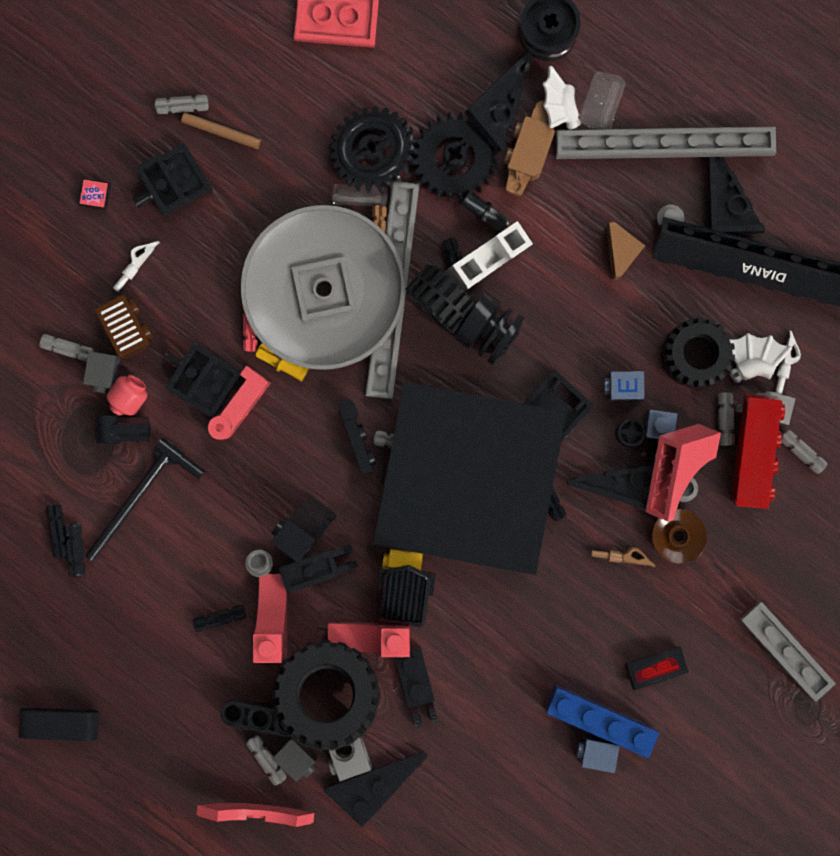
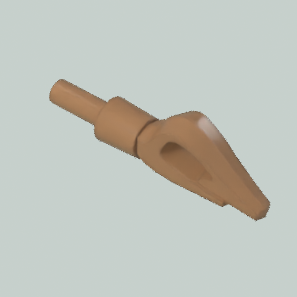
[591,547,656,567]

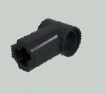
[96,416,151,444]

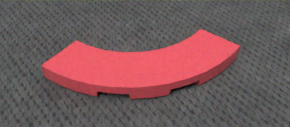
[197,803,314,827]

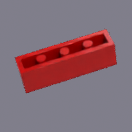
[731,394,785,509]

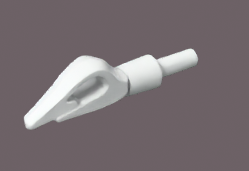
[113,241,160,292]
[775,330,801,394]

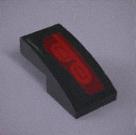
[625,646,689,690]

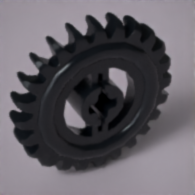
[328,106,417,193]
[412,112,499,201]

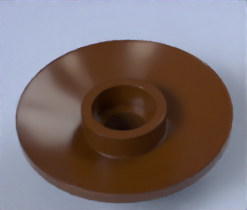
[652,509,707,564]

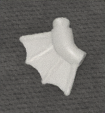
[543,66,581,130]
[729,333,792,383]

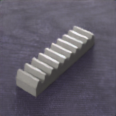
[739,601,836,702]

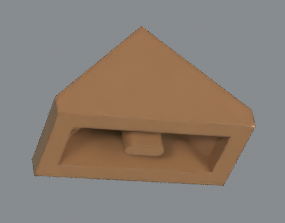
[606,222,645,280]

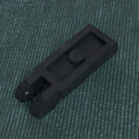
[339,399,376,475]
[278,544,358,594]
[395,647,438,728]

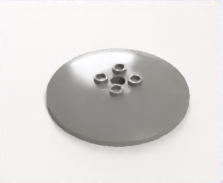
[241,205,405,370]

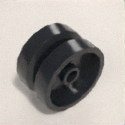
[518,0,581,62]

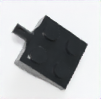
[133,143,213,218]
[162,342,241,418]

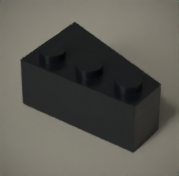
[271,496,337,563]

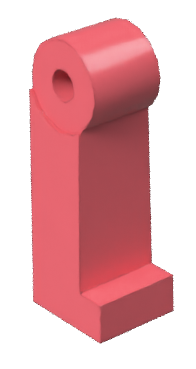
[208,366,271,440]

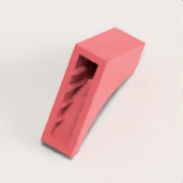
[646,424,721,522]
[253,573,287,663]
[328,622,410,657]

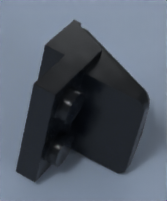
[378,565,436,627]

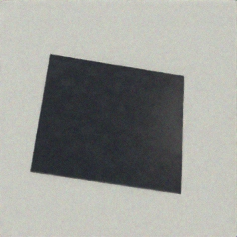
[373,382,567,575]

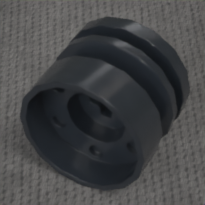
[454,292,524,365]

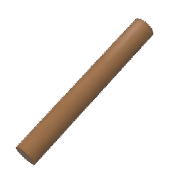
[181,112,261,150]

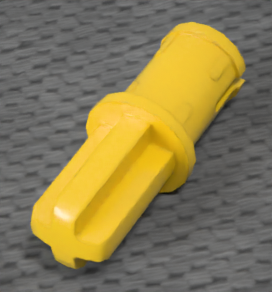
[256,343,309,382]

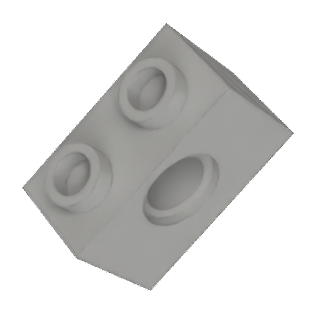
[328,720,372,781]

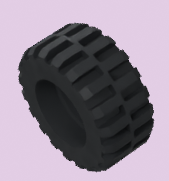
[272,640,379,751]

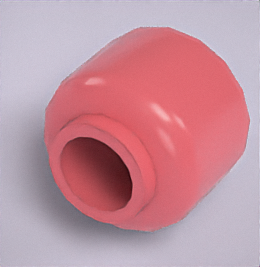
[106,375,148,416]

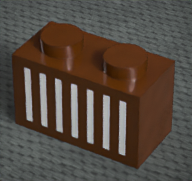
[95,295,154,360]

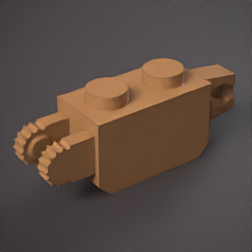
[504,100,555,197]

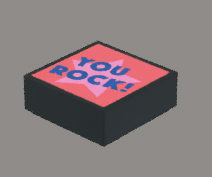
[78,178,111,210]

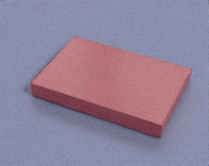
[294,0,379,48]

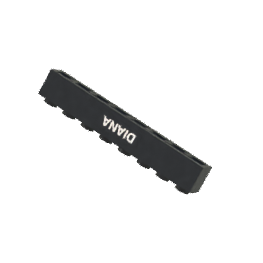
[652,217,840,306]

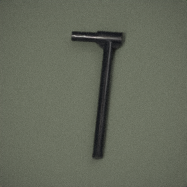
[85,437,205,562]

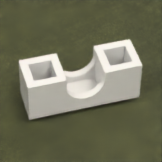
[444,221,533,291]

